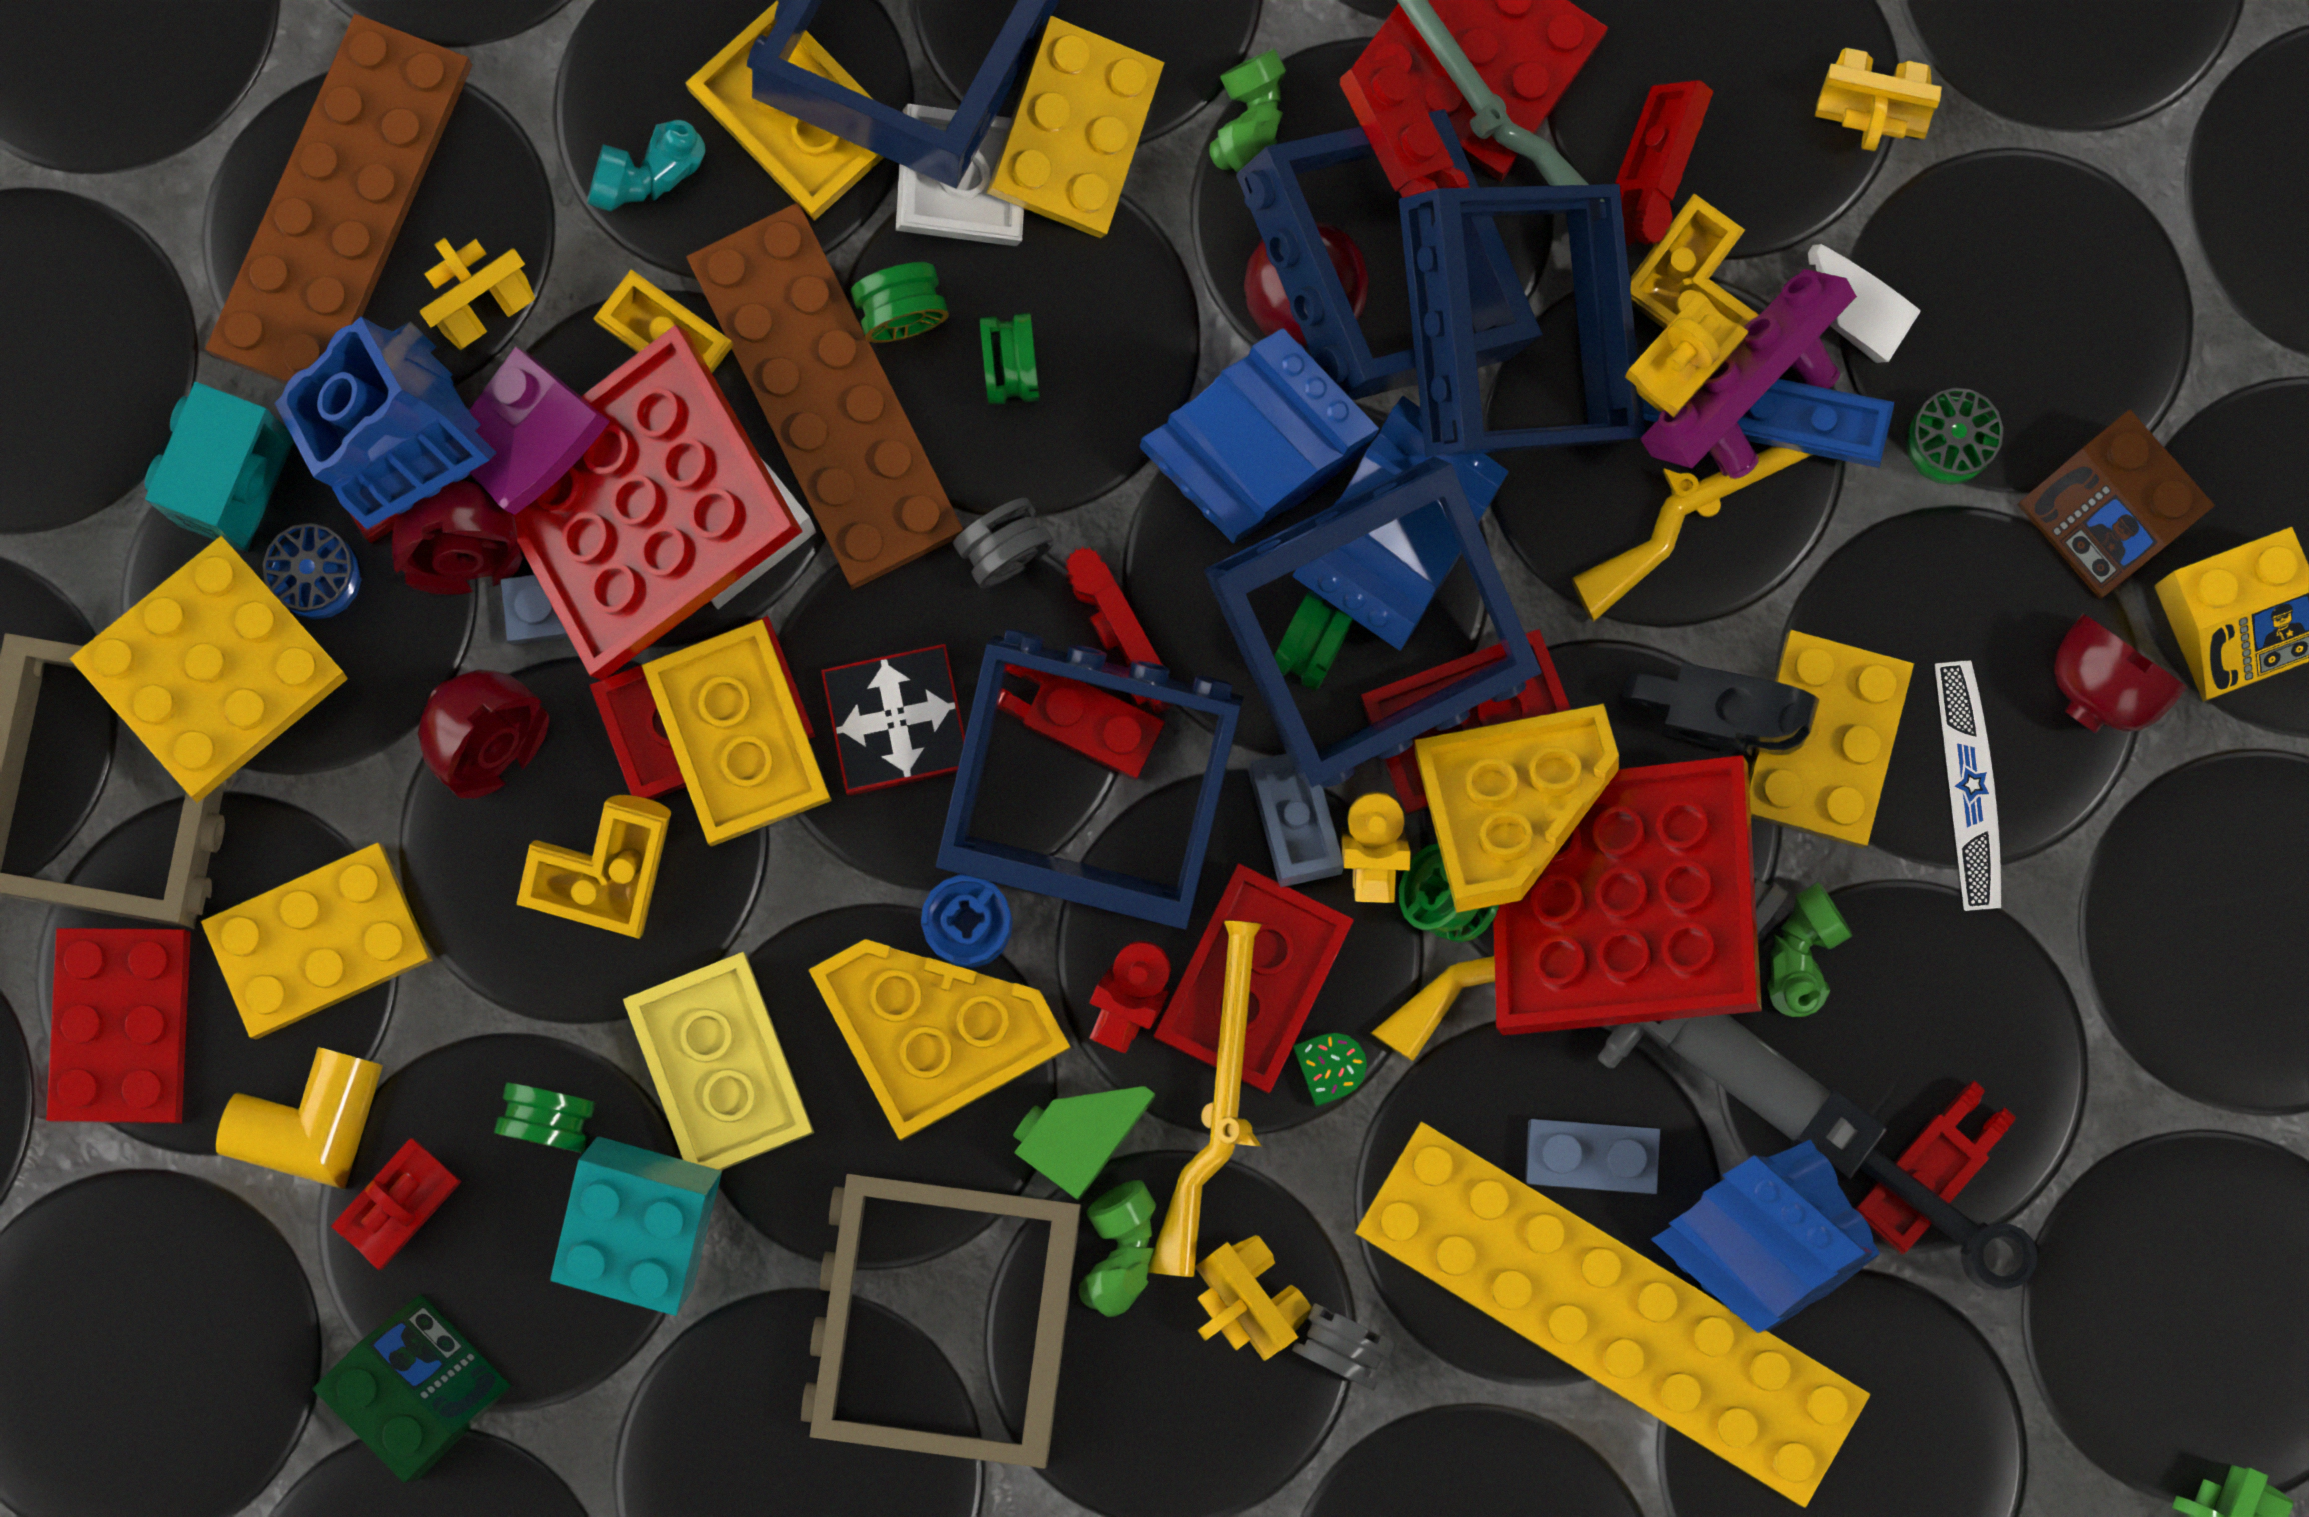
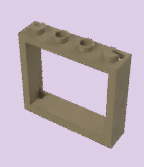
[0,633,237,929]
[801,1174,1082,1469]

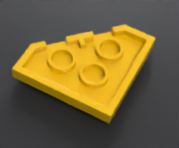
[1414,704,1619,913]
[809,939,1071,1141]

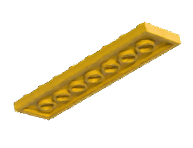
[1354,1121,1871,1508]

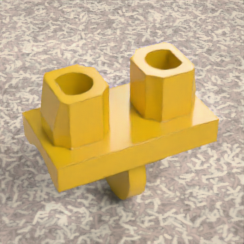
[1815,48,1942,152]
[419,237,535,350]
[1625,291,1749,417]
[1340,791,1410,903]
[1195,1235,1312,1361]

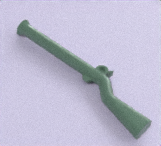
[1397,0,1605,202]

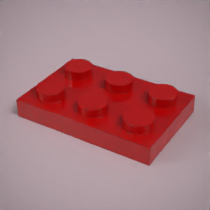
[590,616,815,800]
[1360,629,1571,816]
[1154,863,1354,1094]
[46,928,191,1124]

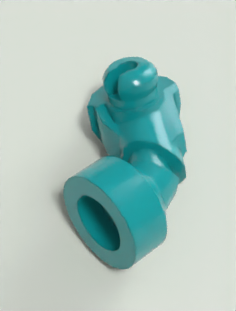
[587,120,705,212]

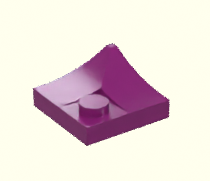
[469,346,610,514]

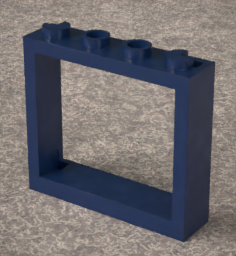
[746,0,1060,189]
[1236,109,1543,401]
[1399,184,1645,457]
[1204,456,1542,788]
[936,629,1244,930]

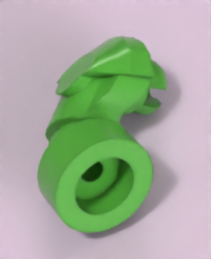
[1209,48,1286,173]
[1767,882,1852,1017]
[1078,1180,1156,1317]

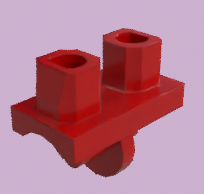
[1089,940,1171,1054]
[331,1138,462,1270]

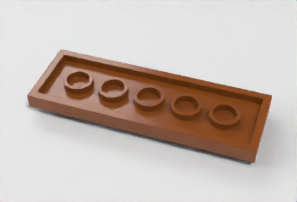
[205,13,473,385]
[686,202,964,590]

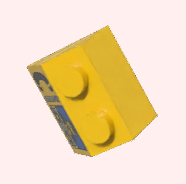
[2154,527,2309,702]

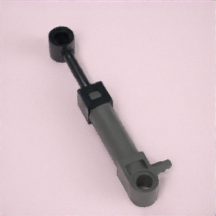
[1598,1014,2037,1291]

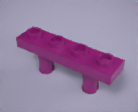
[1640,269,1857,479]

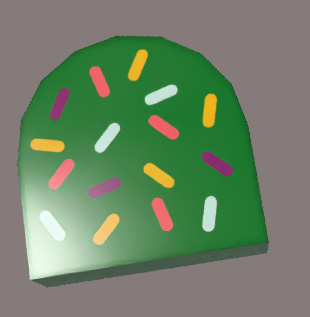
[1293,1033,1367,1108]

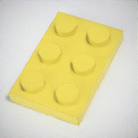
[623,952,814,1170]

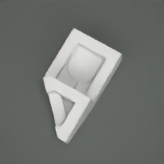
[1808,244,1921,363]

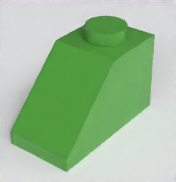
[1013,1086,1155,1201]

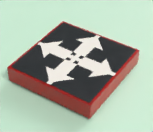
[821,644,965,796]

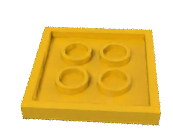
[69,536,348,803]

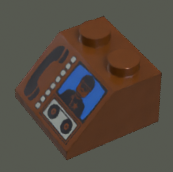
[2017,409,2215,600]

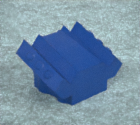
[274,316,497,529]
[1140,328,1379,544]
[1292,395,1509,651]
[1651,1139,1880,1333]

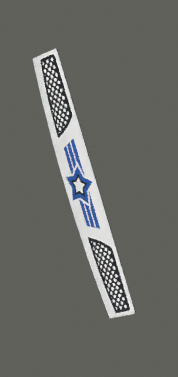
[1935,660,2001,911]

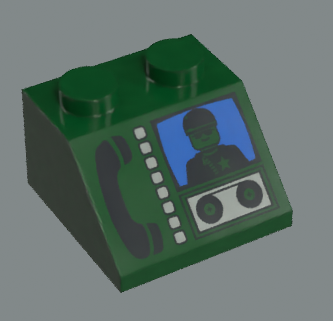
[313,1294,512,1483]

